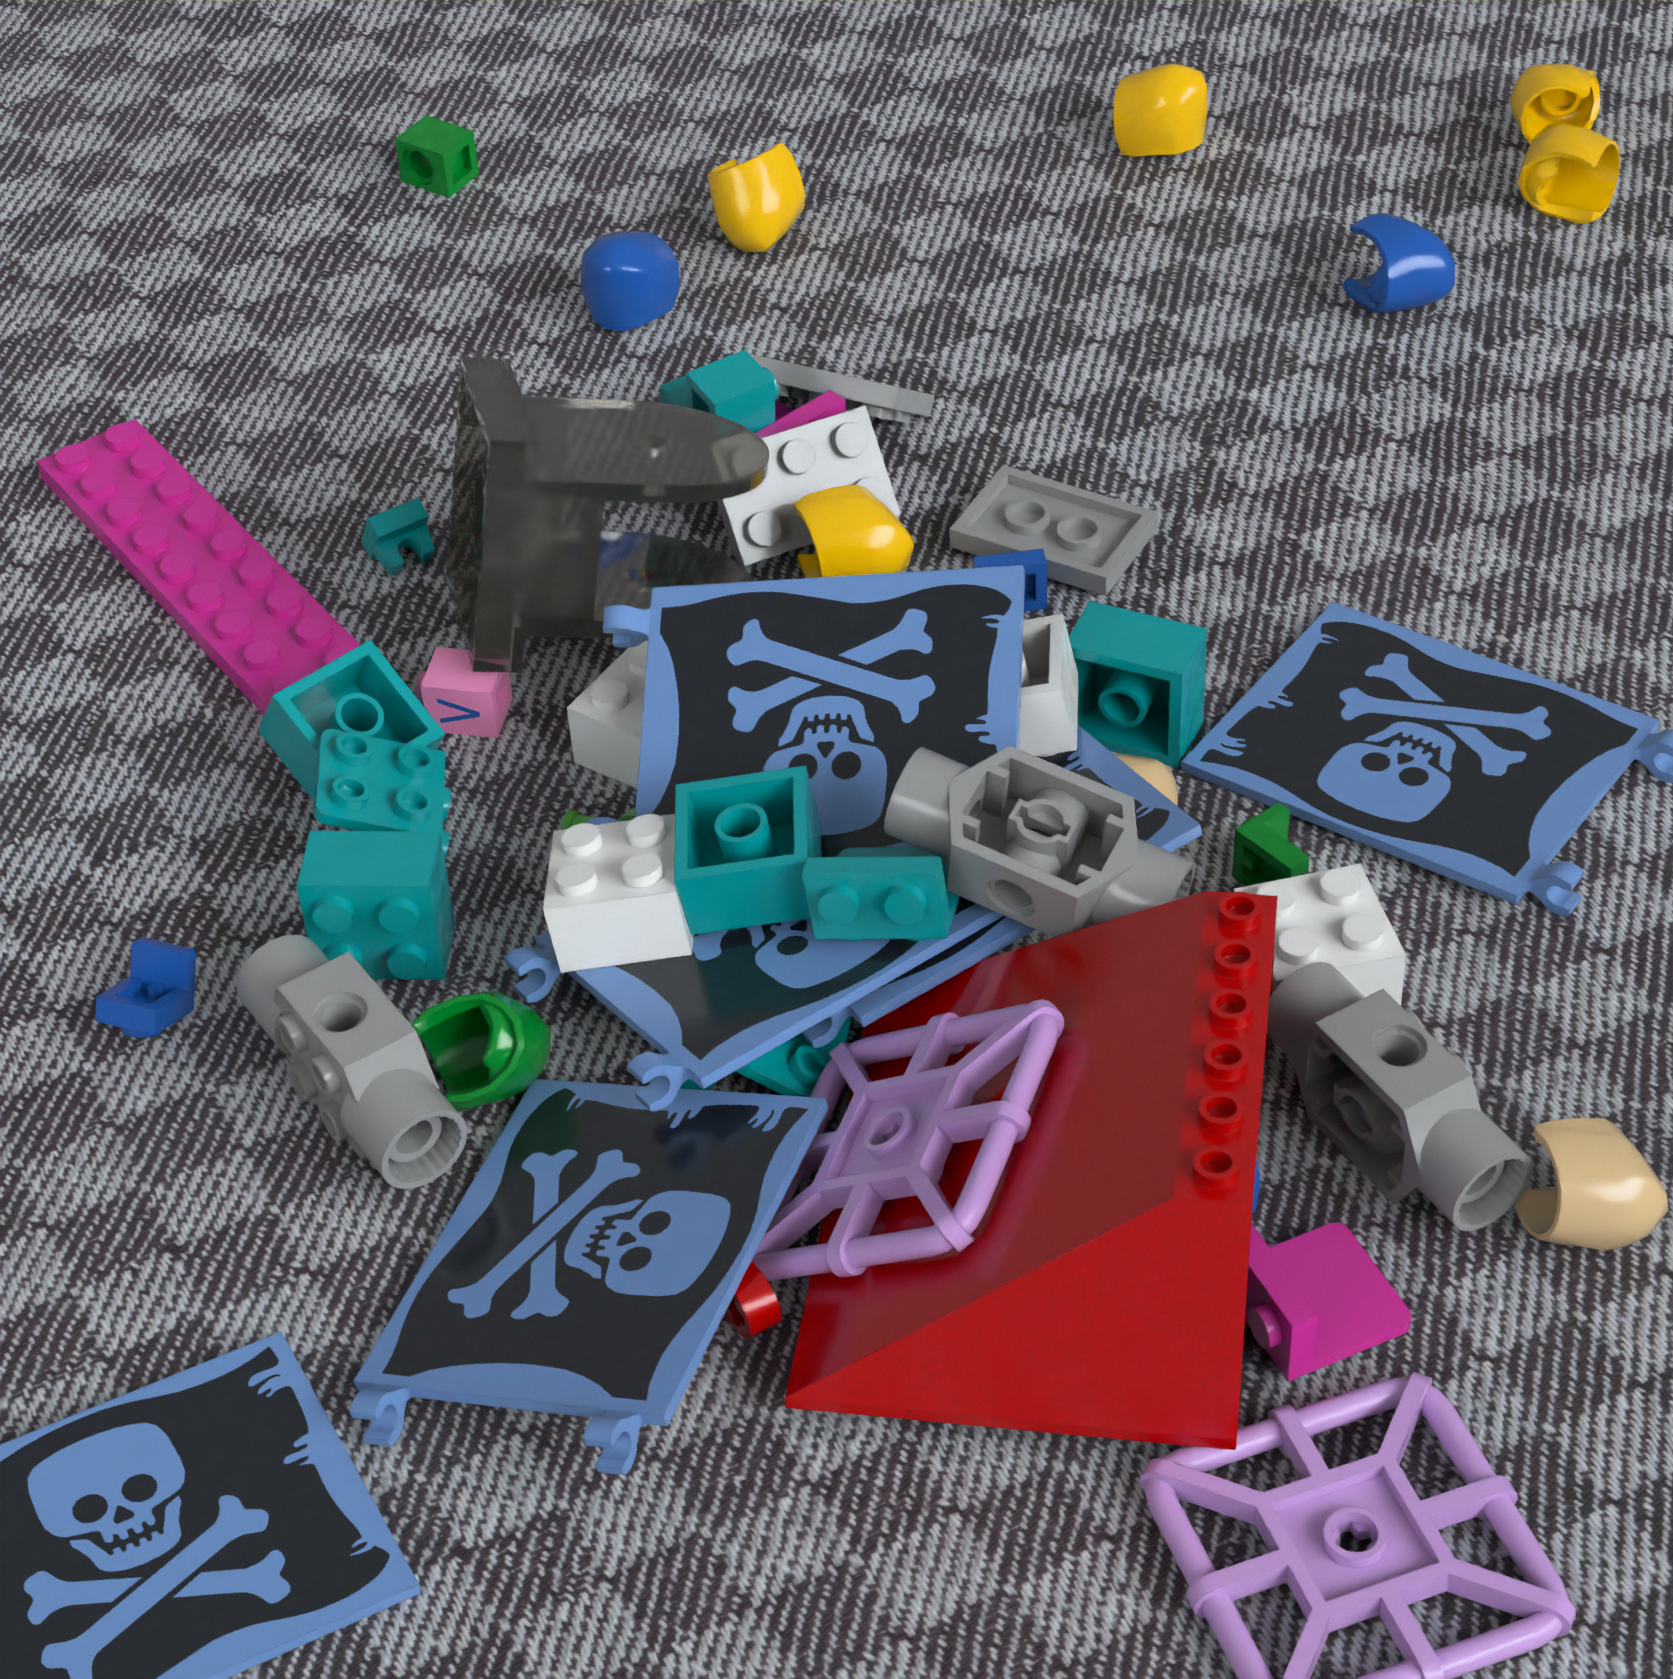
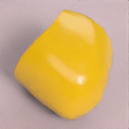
[1113,64,1208,157]
[1510,64,1600,144]
[1517,123,1620,224]
[708,142,805,252]
[794,484,914,578]

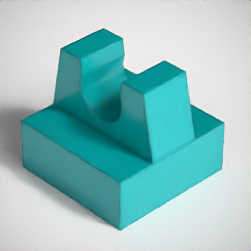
[361,497,435,576]

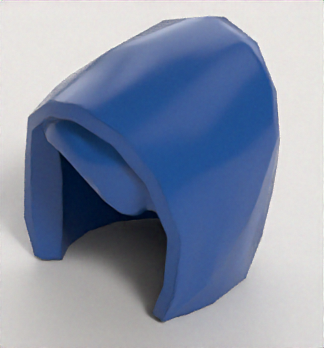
[1342,213,1455,313]
[581,231,680,331]

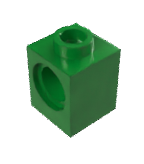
[395,115,479,198]

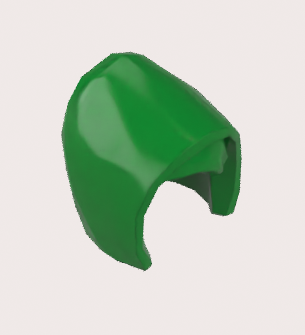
[412,991,551,1112]

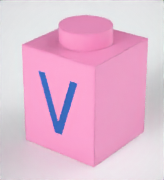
[415,647,513,738]

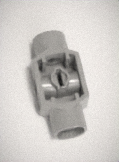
[884,746,1196,937]
[236,935,467,1189]
[1266,962,1533,1231]

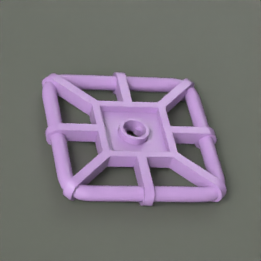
[752,999,1064,1281]
[1140,1372,1576,1679]

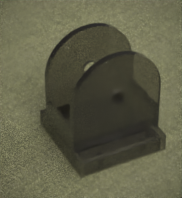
[446,357,769,673]

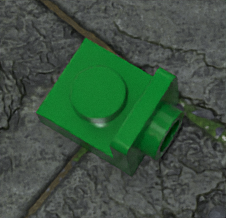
[1232,802,1310,886]

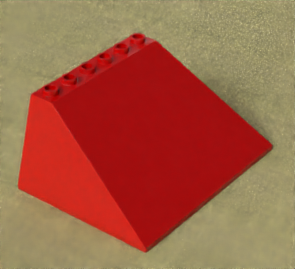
[785,891,1278,1450]

